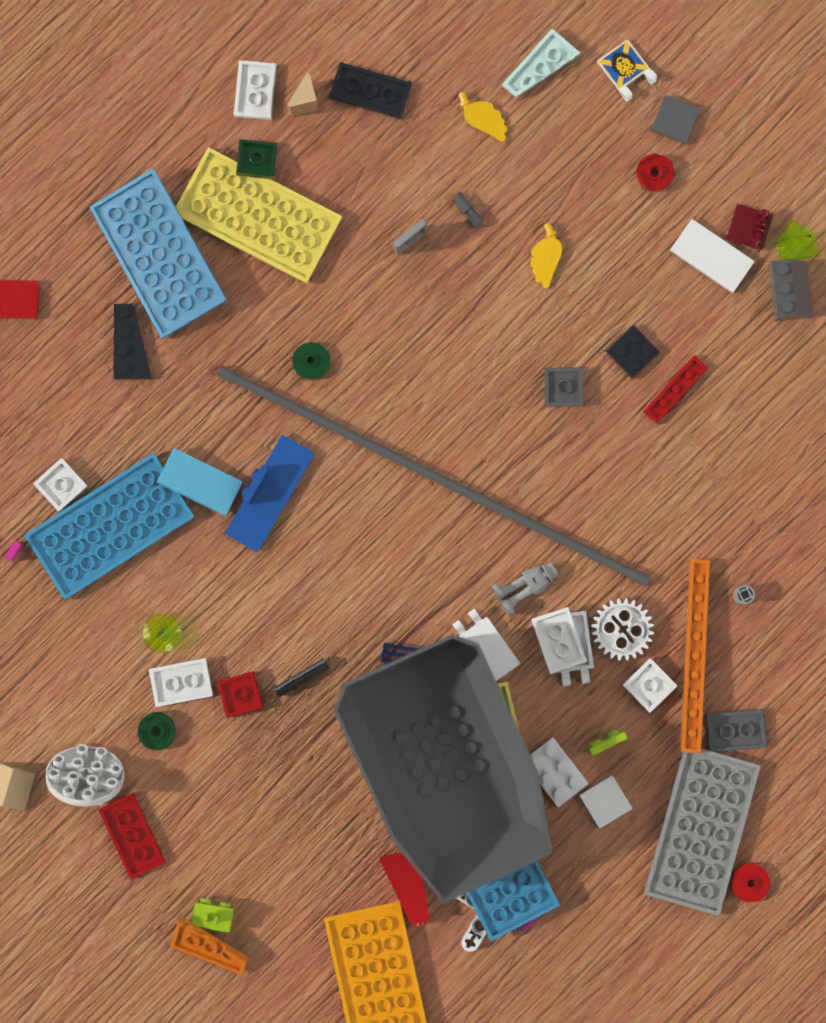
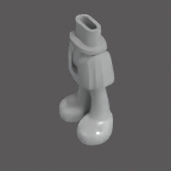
[491,562,559,616]

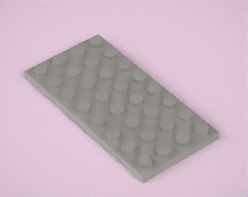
[644,748,761,916]

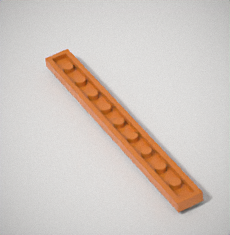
[680,559,710,754]

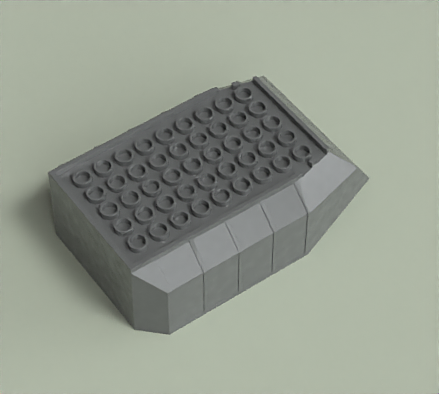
[334,634,553,904]

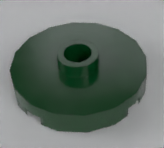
[292,342,330,381]
[137,712,176,750]

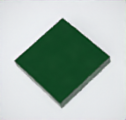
[236,139,277,180]

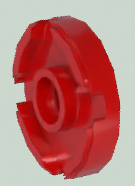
[636,153,674,192]
[731,863,770,902]

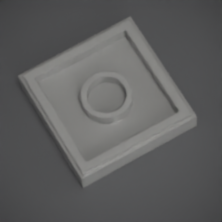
[393,219,427,255]

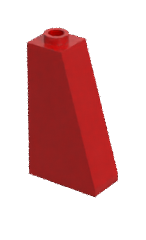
[380,852,430,926]

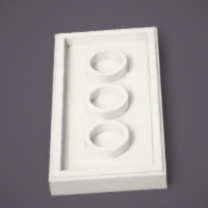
[670,219,755,293]

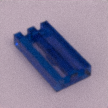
[381,643,419,663]

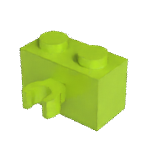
[191,898,235,933]

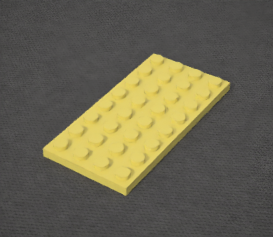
[176,147,342,284]

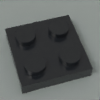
[606,325,660,379]

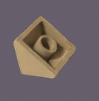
[287,73,318,117]
[0,763,36,811]

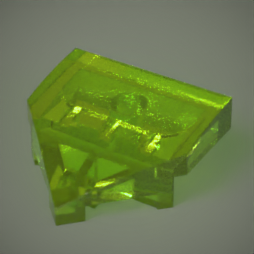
[777,220,818,260]

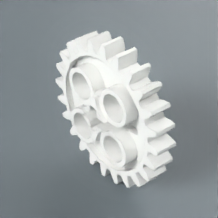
[591,598,654,661]

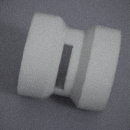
[733,585,755,605]

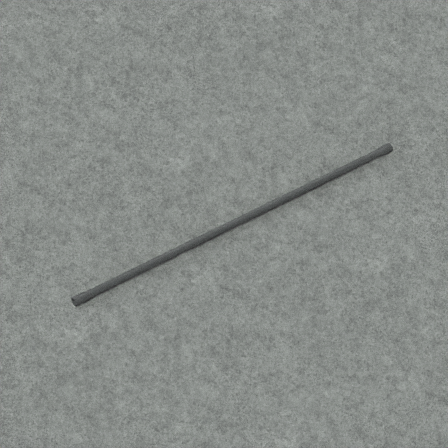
[217,366,651,587]

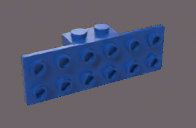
[225,435,315,552]

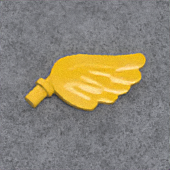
[458,92,507,142]
[530,222,562,289]

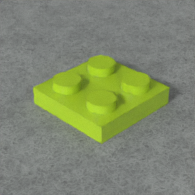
[587,729,628,756]

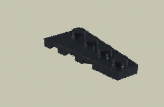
[114,304,152,380]

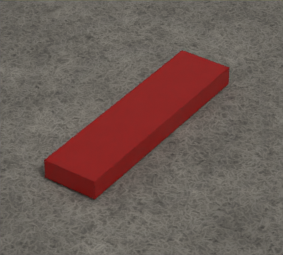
[643,355,708,424]

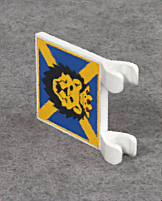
[597,39,657,102]

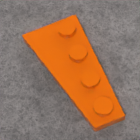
[170,916,249,975]

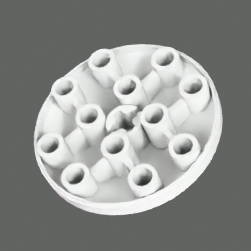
[46,744,124,806]

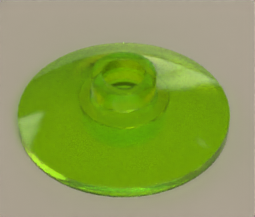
[143,614,181,653]

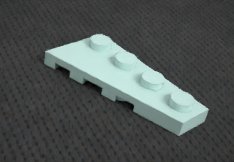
[502,29,580,98]

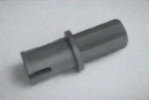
[452,192,483,228]

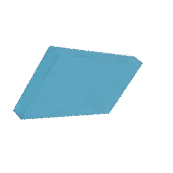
[156,448,242,517]

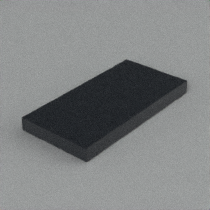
[329,62,412,120]

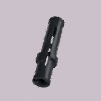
[273,658,329,698]

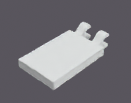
[452,609,520,681]
[555,611,594,686]

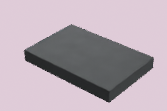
[705,709,767,752]

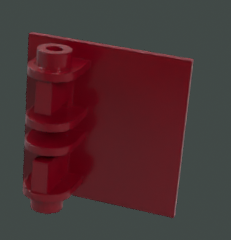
[726,204,773,251]

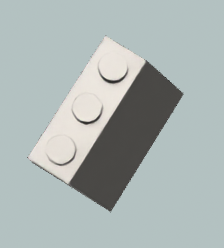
[768,259,813,322]

